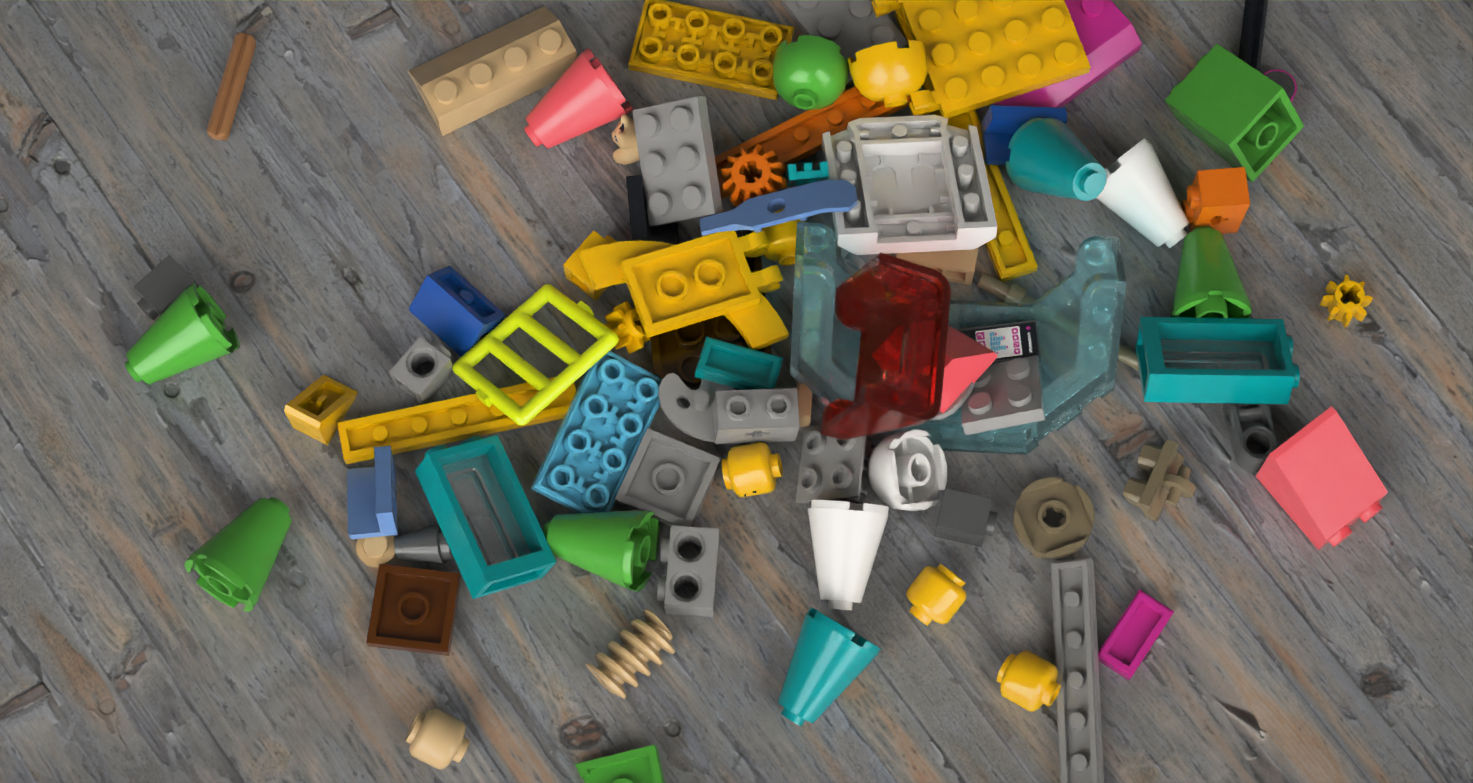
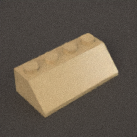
[408,6,577,136]

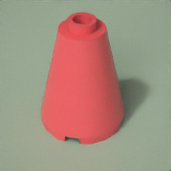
[524,48,634,149]

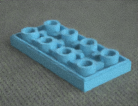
[530,351,662,513]

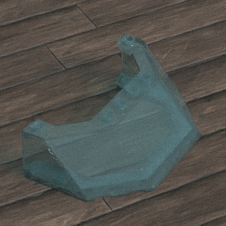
[790,222,1127,455]

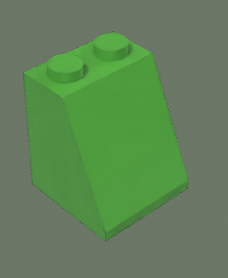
[1164,44,1304,183]

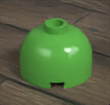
[772,35,850,110]

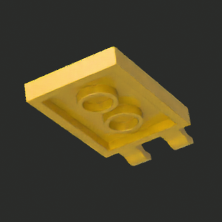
[621,230,783,338]

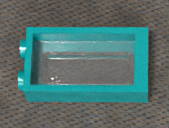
[1135,317,1300,404]
[415,435,557,599]

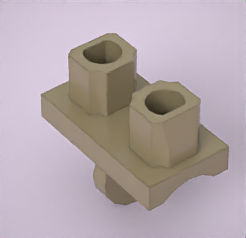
[1123,439,1196,522]

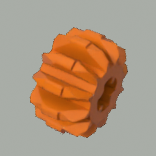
[720,144,787,207]

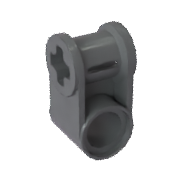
[1223,403,1277,472]

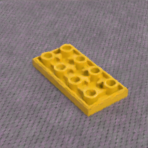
[628,0,794,101]

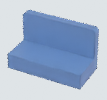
[347,446,398,539]

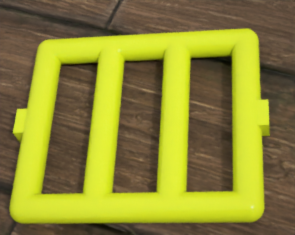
[453,284,619,426]

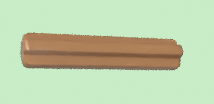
[207,33,256,141]

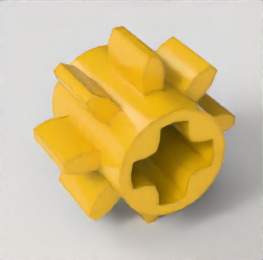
[1320,275,1373,327]
[605,301,651,354]

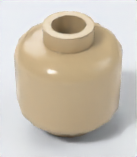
[405,708,470,770]

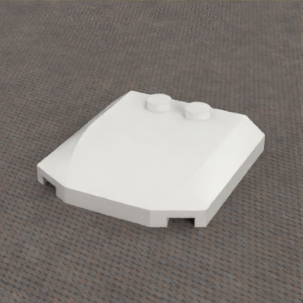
[822,115,997,255]

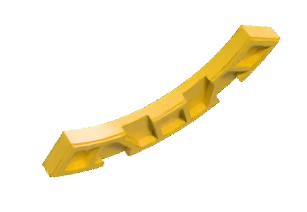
[579,240,789,350]

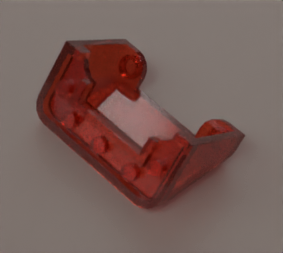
[821,252,951,440]

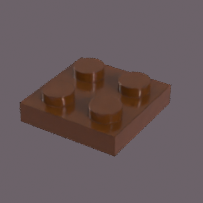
[366,564,461,656]

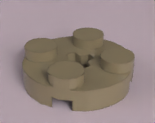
[1012,477,1095,559]

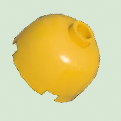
[848,40,928,108]

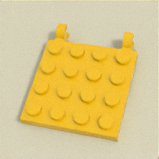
[871,0,1091,118]

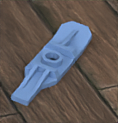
[700,180,858,236]

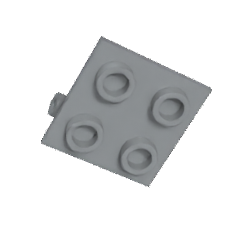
[795,418,874,504]

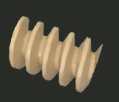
[585,609,675,699]

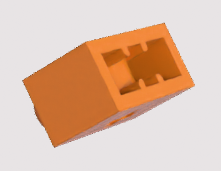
[1181,167,1250,234]

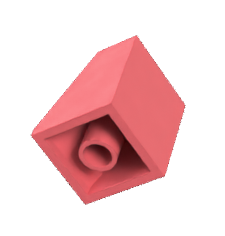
[1255,406,1388,550]

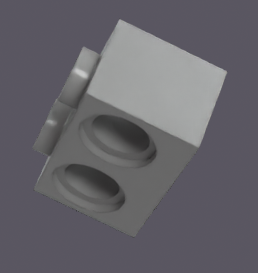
[657,525,720,617]

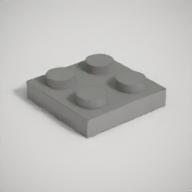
[961,355,1045,435]
[615,428,721,527]

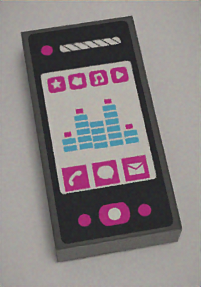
[957,320,1041,364]

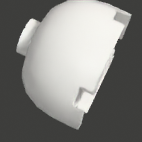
[868,429,947,511]

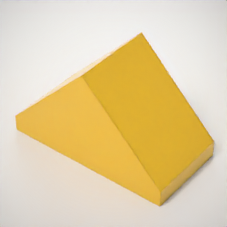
[284,374,358,445]

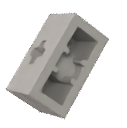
[713,388,800,444]

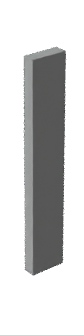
[1051,558,1104,783]

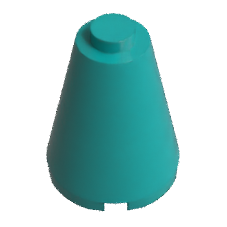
[1006,117,1107,201]
[778,606,881,727]

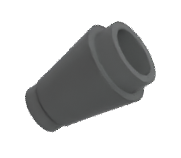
[394,524,454,564]

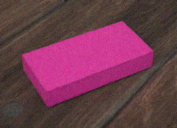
[1098,589,1174,681]

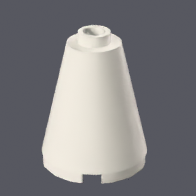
[1096,138,1189,249]
[808,500,889,611]

